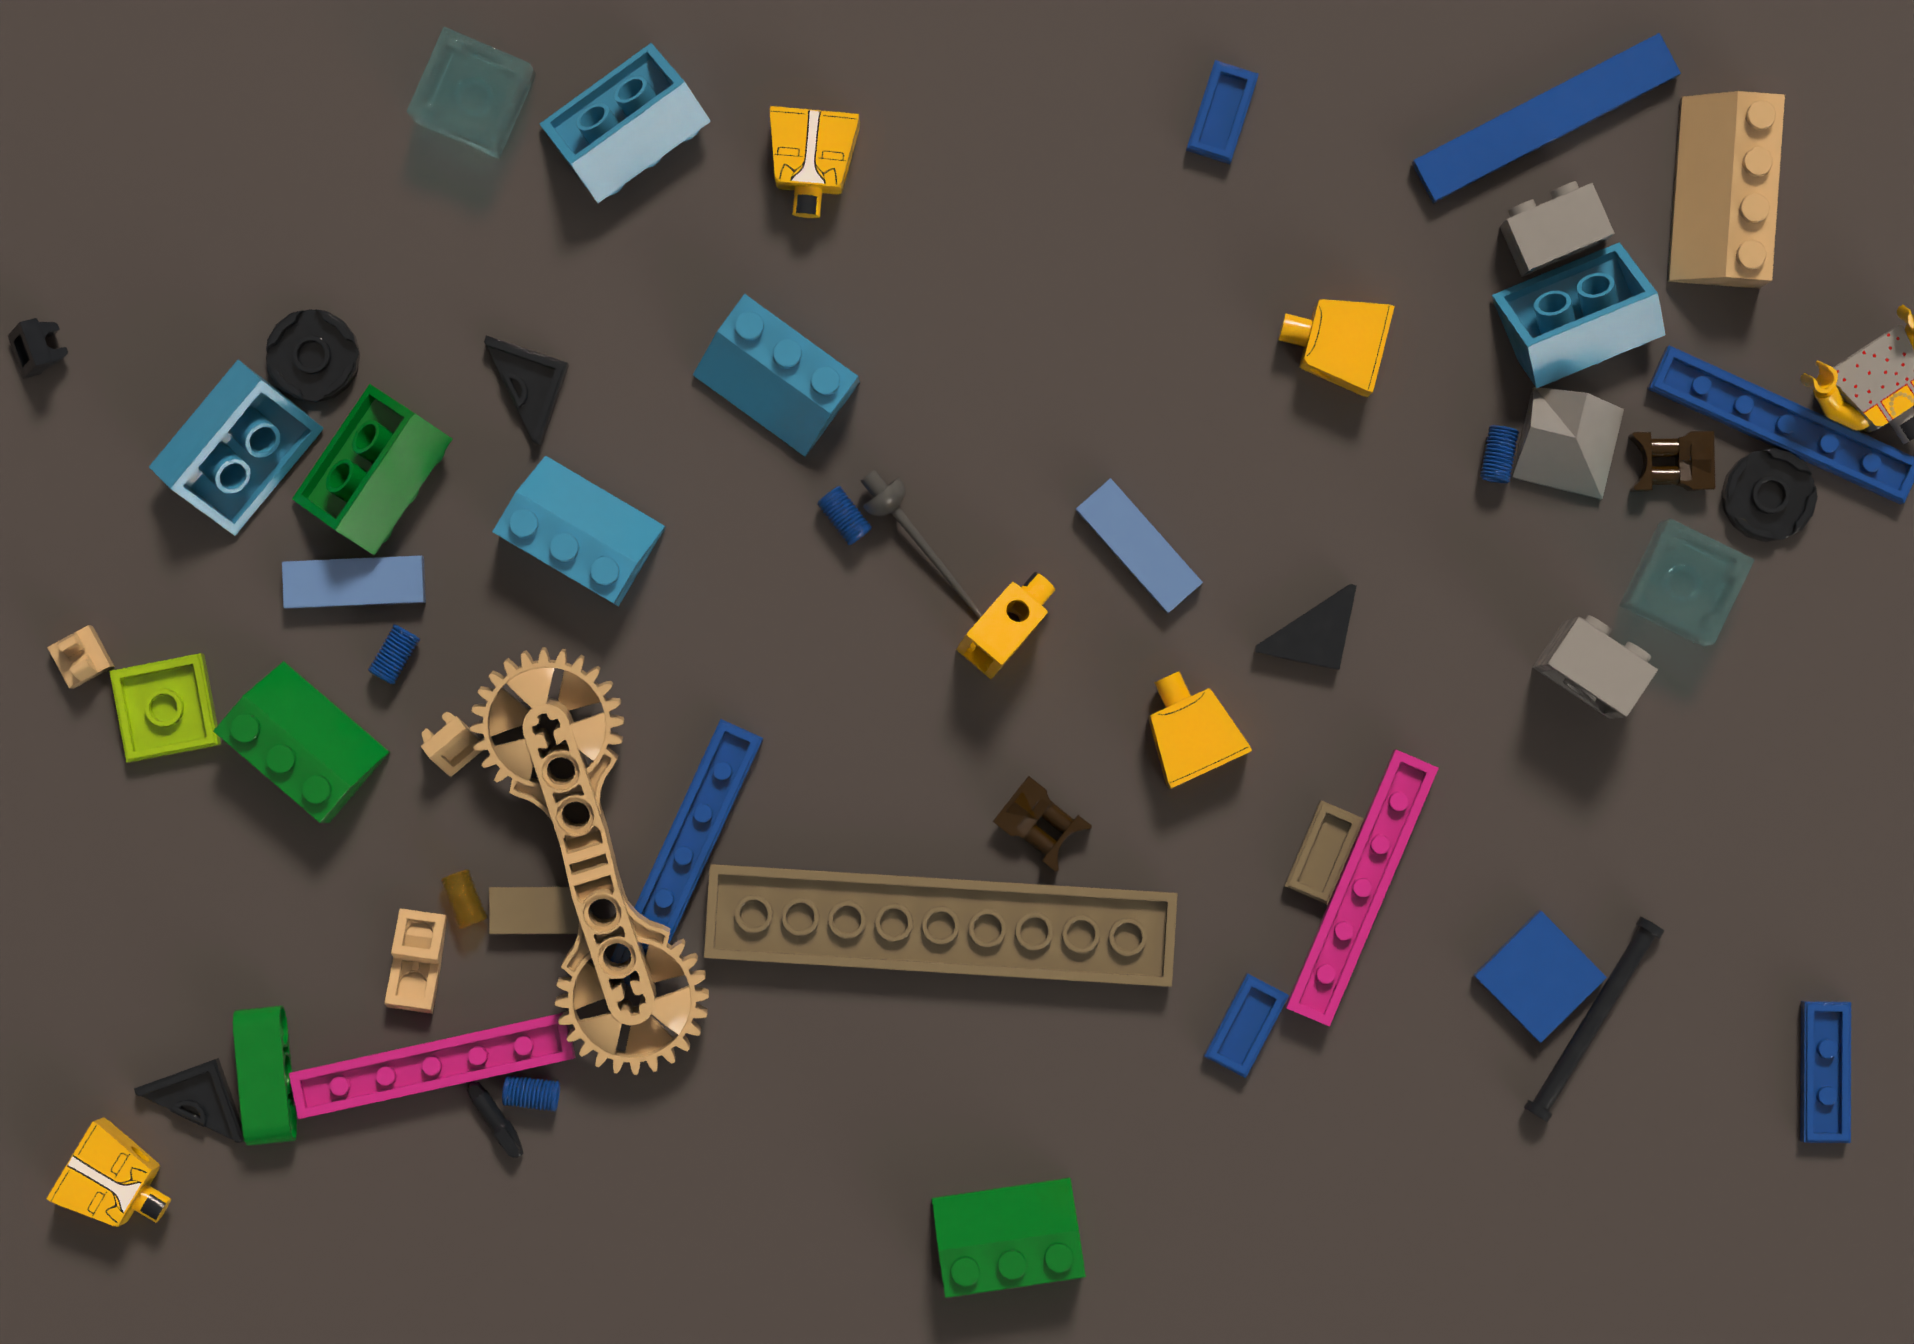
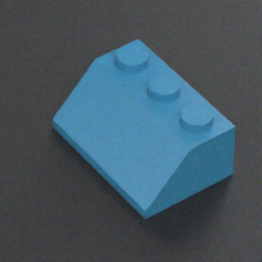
[539,43,711,203]
[1492,242,1666,388]
[693,294,860,457]
[149,359,324,536]
[492,456,666,606]

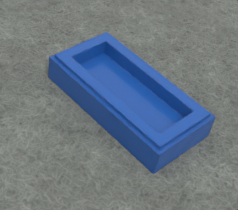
[1186,60,1259,164]
[1203,973,1289,1078]

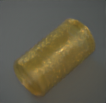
[441,869,488,929]

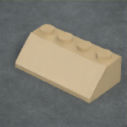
[1668,91,1785,289]

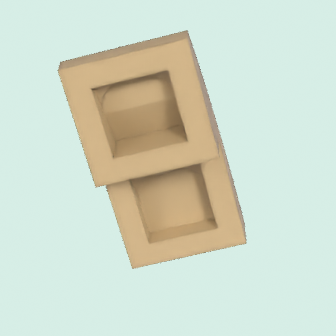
[385,908,447,1014]

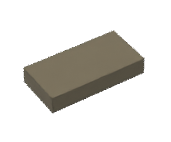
[1284,800,1364,905]
[489,887,579,934]

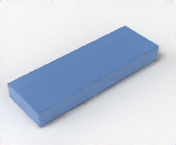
[1075,478,1203,614]
[282,555,426,609]

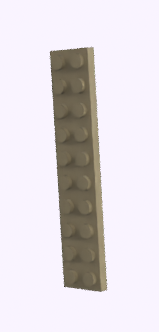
[704,864,1178,987]

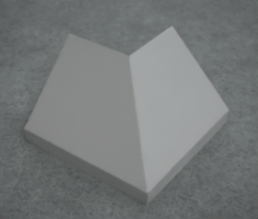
[1511,387,1624,500]

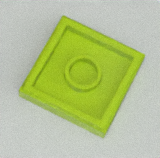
[109,653,221,763]

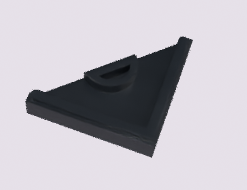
[484,335,569,445]
[1254,584,1357,670]
[134,1058,244,1143]

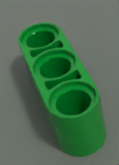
[233,1005,297,1146]

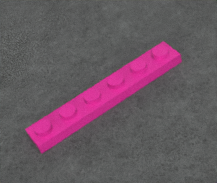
[1285,749,1439,1027]
[289,1012,576,1119]

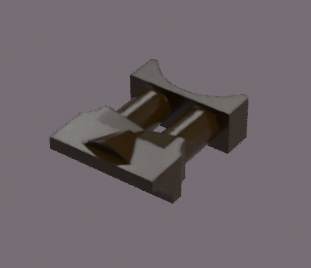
[1628,431,1715,492]
[992,776,1092,871]

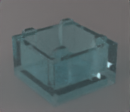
[407,27,536,159]
[1619,518,1755,646]

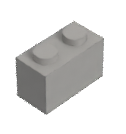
[1500,181,1615,277]

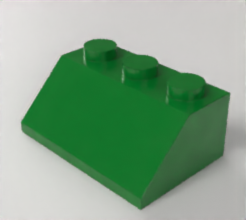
[292,384,453,555]
[213,661,390,823]
[932,1177,1086,1298]

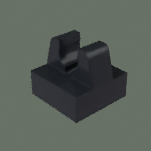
[7,318,68,379]

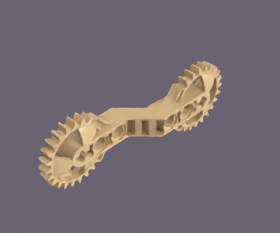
[470,647,709,1075]

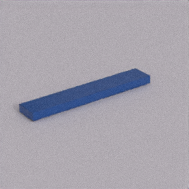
[1412,33,1681,203]
[1647,345,1914,504]
[610,719,764,986]

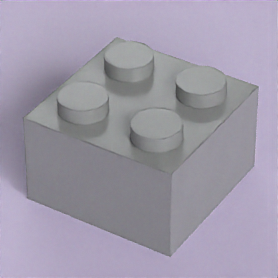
[1532,615,1658,719]

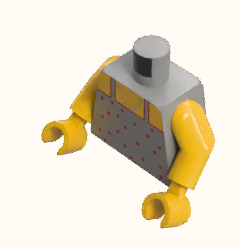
[1800,304,1914,444]

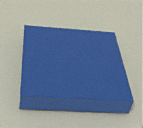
[1473,910,1607,1043]

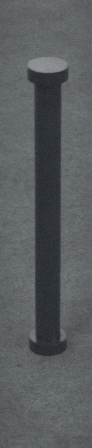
[1524,916,1665,1122]

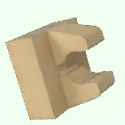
[47,625,115,689]
[421,712,483,777]

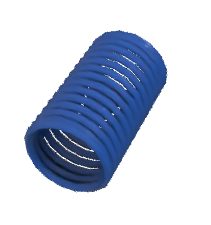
[1479,425,1519,483]
[817,486,872,545]
[368,625,420,685]
[502,1075,560,1112]

